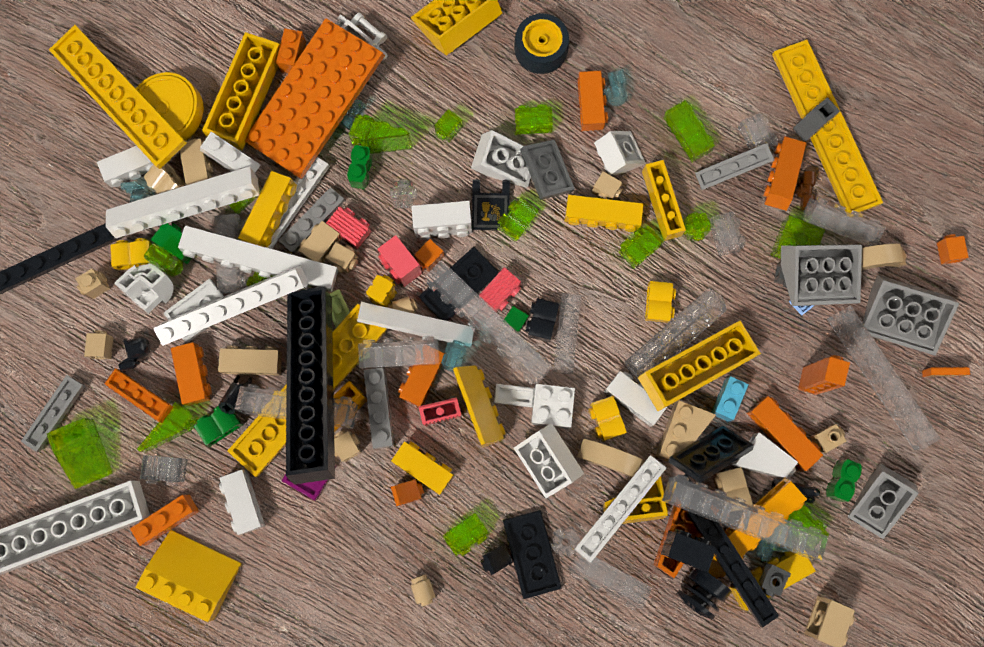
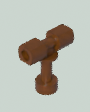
[794,171,816,211]

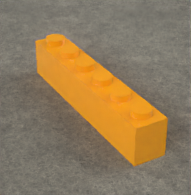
[708,478,807,579]

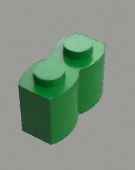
[347,145,372,190]
[194,406,243,447]
[826,459,862,502]

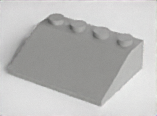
[781,245,862,306]
[860,275,959,355]

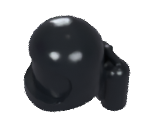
[118,336,151,371]

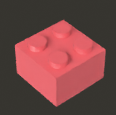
[378,235,422,287]

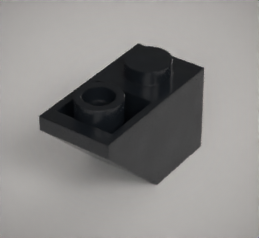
[480,543,513,575]

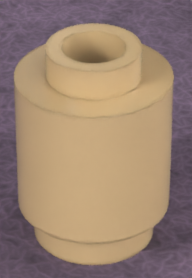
[388,296,418,314]
[410,574,436,606]

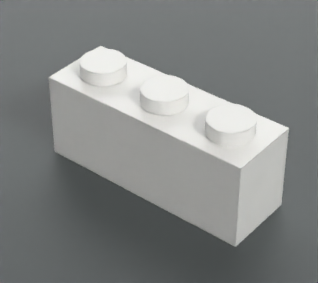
[200,132,260,173]
[97,146,153,188]
[604,371,667,427]
[219,469,265,535]

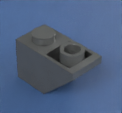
[793,97,840,142]

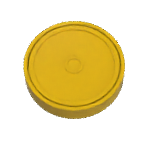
[136,72,204,141]

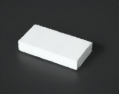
[494,384,535,408]

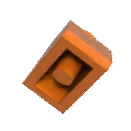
[391,479,425,506]

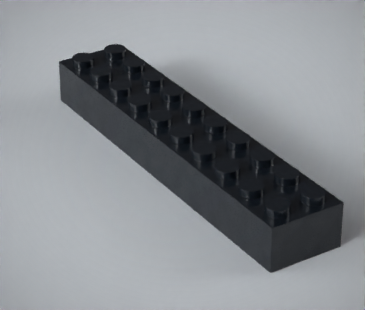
[286,286,335,484]

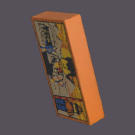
[922,367,970,377]

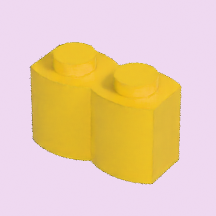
[110,238,154,270]
[645,281,676,323]
[588,396,627,441]

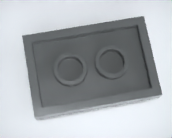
[520,139,575,200]

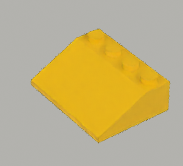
[411,0,502,56]
[453,365,506,448]
[135,530,242,622]

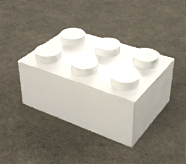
[411,201,472,240]
[514,423,584,498]

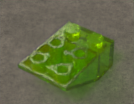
[349,114,413,154]
[46,418,113,489]

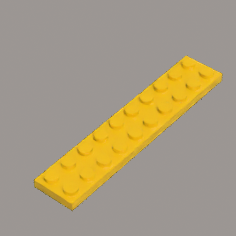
[49,25,187,169]
[772,40,883,218]
[227,304,388,477]

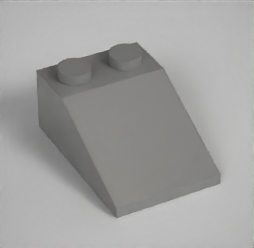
[848,463,919,539]

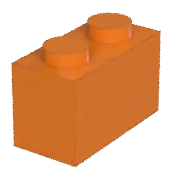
[276,28,306,73]

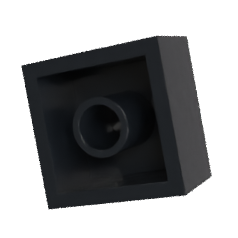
[661,529,716,572]

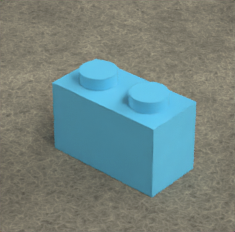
[711,376,749,422]

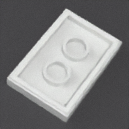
[164,279,224,343]

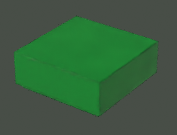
[503,306,529,332]

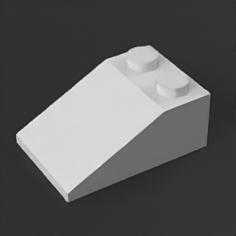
[471,130,531,188]

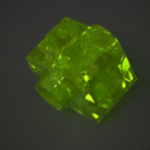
[684,212,711,241]

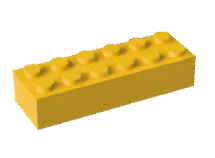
[202,32,280,151]
[638,321,761,412]

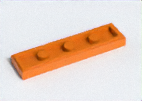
[104,368,173,423]

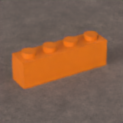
[763,136,806,211]
[798,355,850,395]
[747,396,823,472]

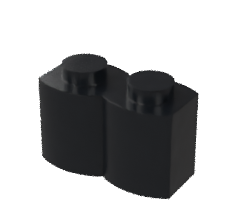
[525,298,560,342]

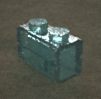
[441,340,467,372]

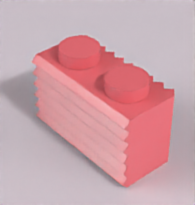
[326,206,371,249]
[479,267,522,313]
[419,397,462,427]

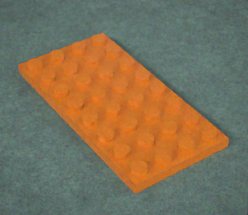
[245,18,385,179]

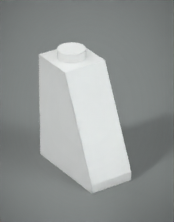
[732,433,798,478]

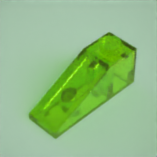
[137,402,199,453]

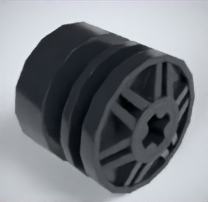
[676,568,732,620]

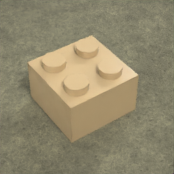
[804,596,855,647]

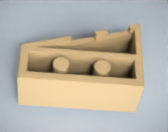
[655,400,716,462]

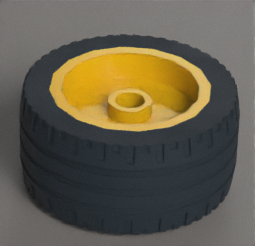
[514,13,570,74]

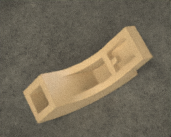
[861,244,906,271]
[577,439,645,478]

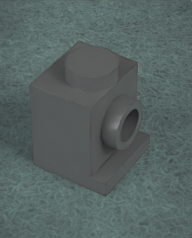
[758,563,791,598]

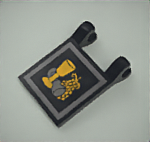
[472,179,510,231]

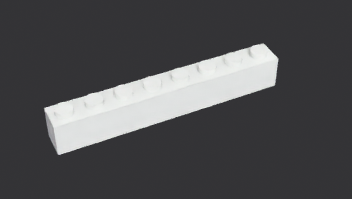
[106,166,259,238]
[178,226,338,292]
[153,265,309,346]

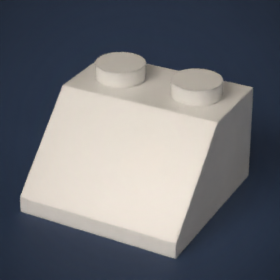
[594,131,646,175]

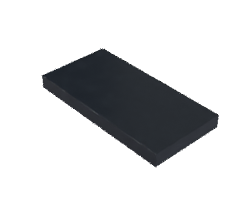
[418,246,499,321]
[669,426,754,483]
[503,510,562,599]

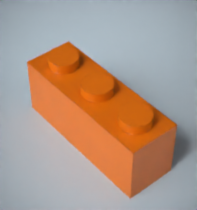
[577,71,608,131]
[171,342,212,406]
[398,344,446,407]
[130,495,199,546]

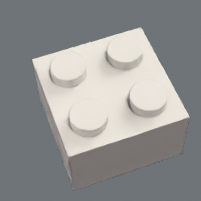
[531,384,575,429]

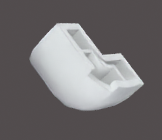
[114,263,173,314]

